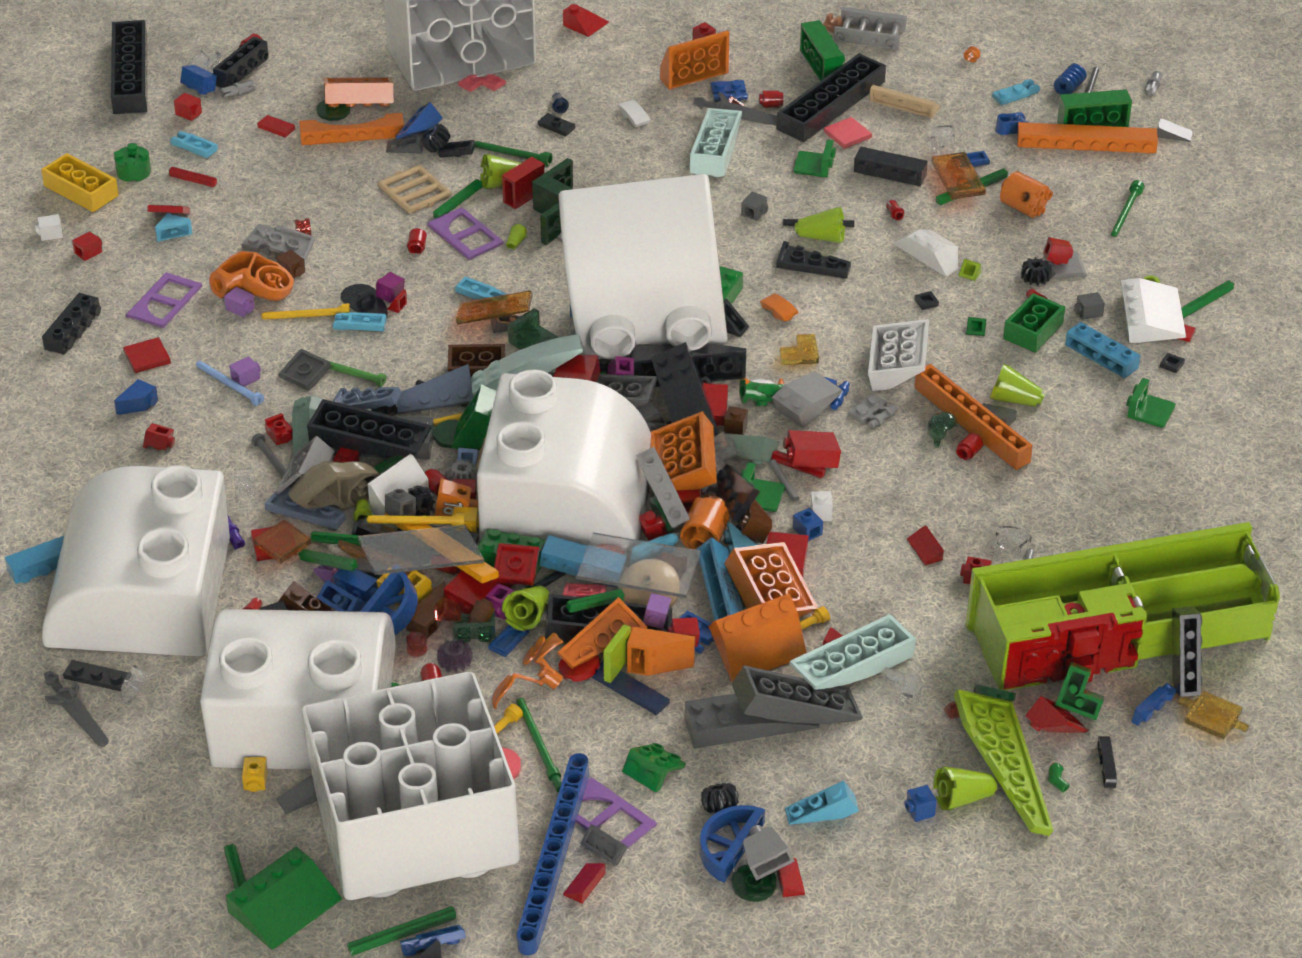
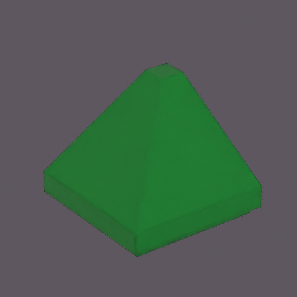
[966,317,987,336]

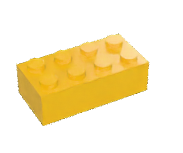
[41,153,119,212]

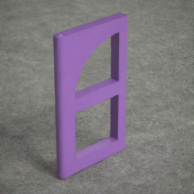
[427,207,504,260]
[125,272,202,328]
[576,777,657,849]

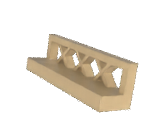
[869,85,940,118]

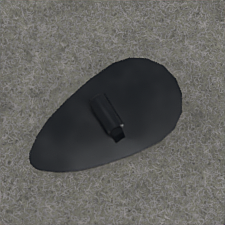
[341,284,388,317]

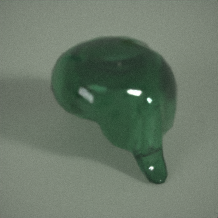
[927,412,958,448]

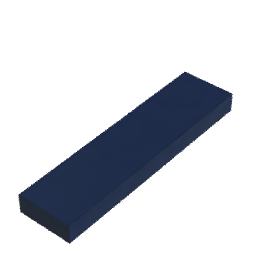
[591,661,670,716]

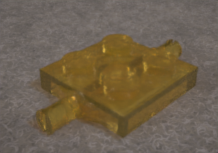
[1178,691,1249,740]

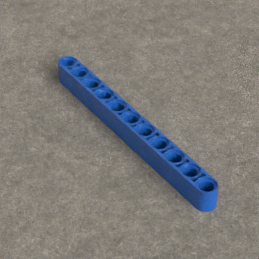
[517,753,589,955]

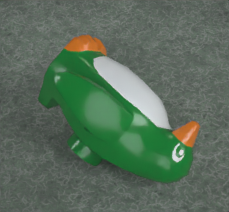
[739,378,785,407]

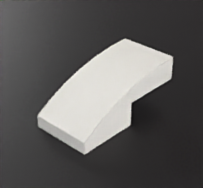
[618,100,651,128]

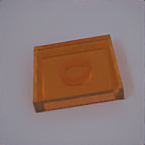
[254,519,312,564]

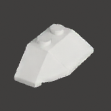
[893,229,958,277]

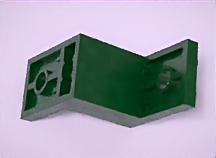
[532,158,573,245]

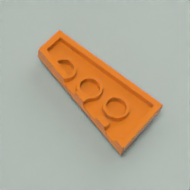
[557,597,647,669]

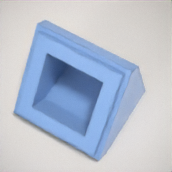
[457,448,479,464]

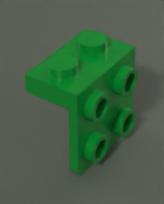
[794,140,836,178]
[1126,378,1176,428]
[741,462,785,512]
[622,743,686,792]

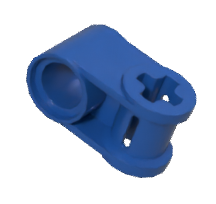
[995,112,1029,135]

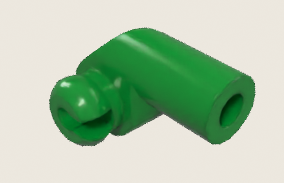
[1048,763,1070,793]

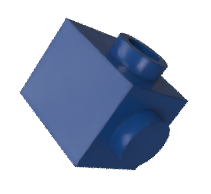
[792,508,823,541]
[904,785,937,822]

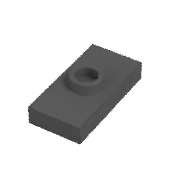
[580,824,628,866]

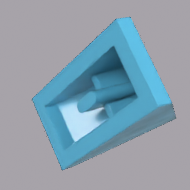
[155,213,192,242]

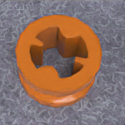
[964,46,981,63]

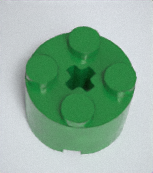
[114,143,151,182]

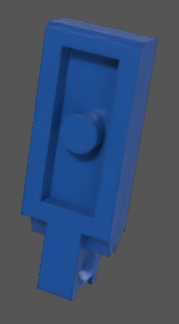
[1131,682,1177,726]
[400,924,466,956]

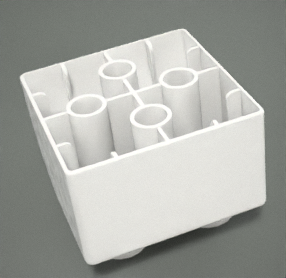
[384,0,536,91]
[559,174,727,359]
[477,370,651,557]
[42,465,230,656]
[200,609,396,769]
[302,672,520,900]

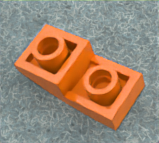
[760,293,799,322]

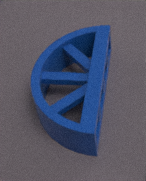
[360,566,418,636]
[700,805,765,883]

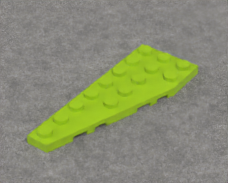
[954,689,1054,836]

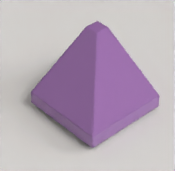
[313,565,339,582]

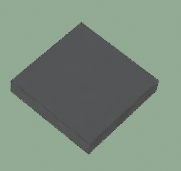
[278,349,331,391]

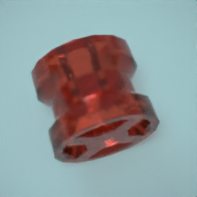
[294,218,312,236]
[406,632,427,657]

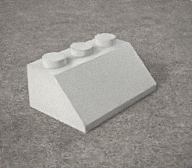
[368,454,429,515]

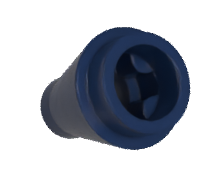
[552,93,569,114]

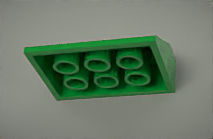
[226,846,342,950]

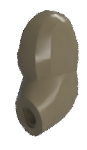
[288,461,380,509]

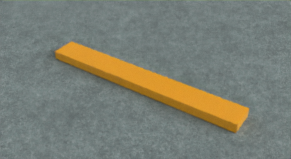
[385,513,499,583]

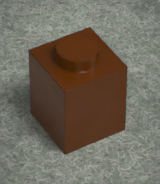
[277,249,305,278]
[724,406,748,435]

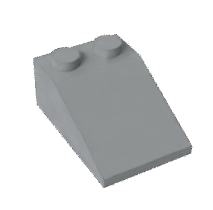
[772,372,843,428]
[276,436,335,494]

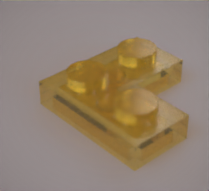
[779,334,819,365]

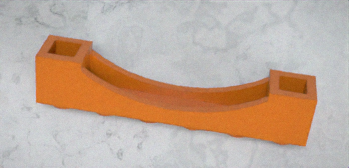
[299,113,404,145]

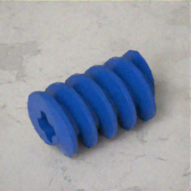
[1054,63,1087,94]

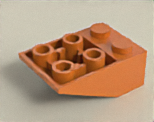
[627,627,695,676]

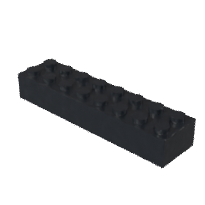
[111,20,148,114]
[776,53,886,142]

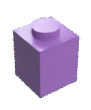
[224,287,255,317]
[229,356,261,387]
[643,593,671,629]

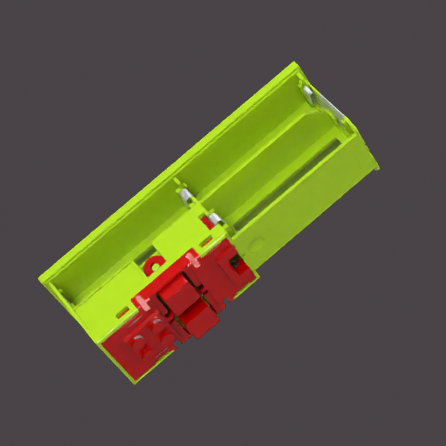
[965,522,1280,691]

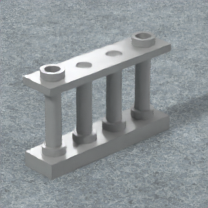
[834,7,907,50]
[636,447,690,529]

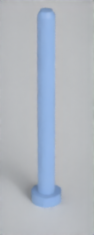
[196,361,264,406]

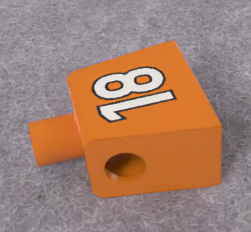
[434,479,479,516]

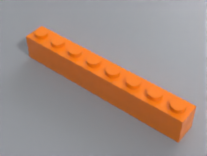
[1017,122,1158,153]
[915,364,1033,470]

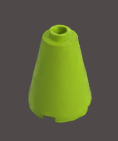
[480,154,521,189]
[795,207,845,243]
[990,364,1045,407]
[502,586,550,631]
[933,766,997,810]

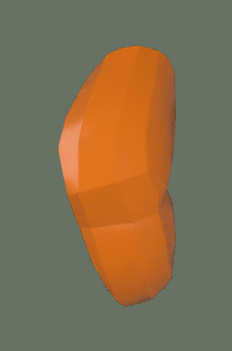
[209,251,294,301]

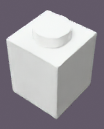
[35,214,63,241]
[810,491,833,521]

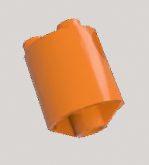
[1000,171,1053,218]
[680,497,729,552]

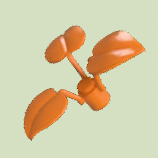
[492,633,563,709]

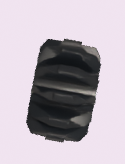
[421,124,451,153]
[1021,257,1052,286]
[408,485,436,516]
[701,783,739,813]

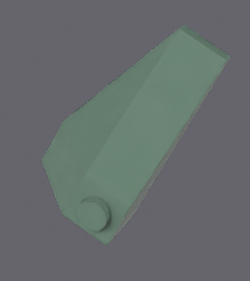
[292,395,322,456]
[716,433,780,465]

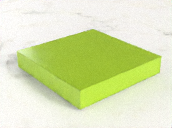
[603,624,631,683]

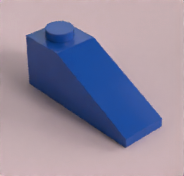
[395,102,443,139]

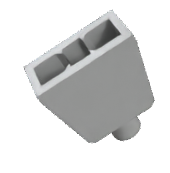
[743,825,795,880]

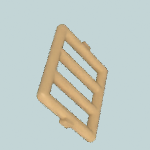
[377,165,452,213]

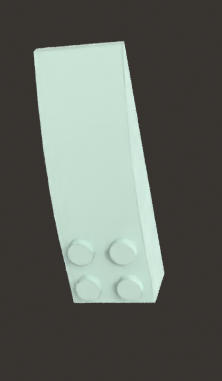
[690,108,742,177]
[471,334,583,395]
[789,614,916,690]

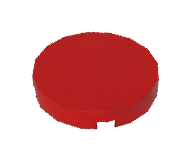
[558,655,600,682]

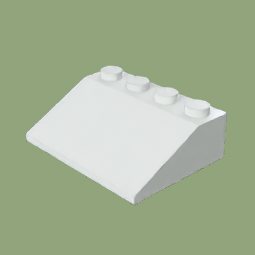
[1121,278,1186,343]
[868,319,930,391]

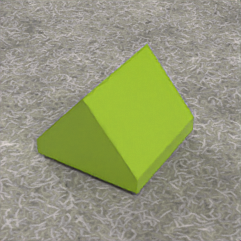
[958,259,981,281]

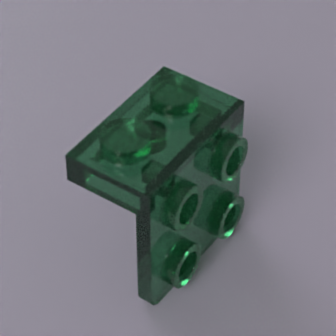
[507,308,559,350]
[453,613,496,643]

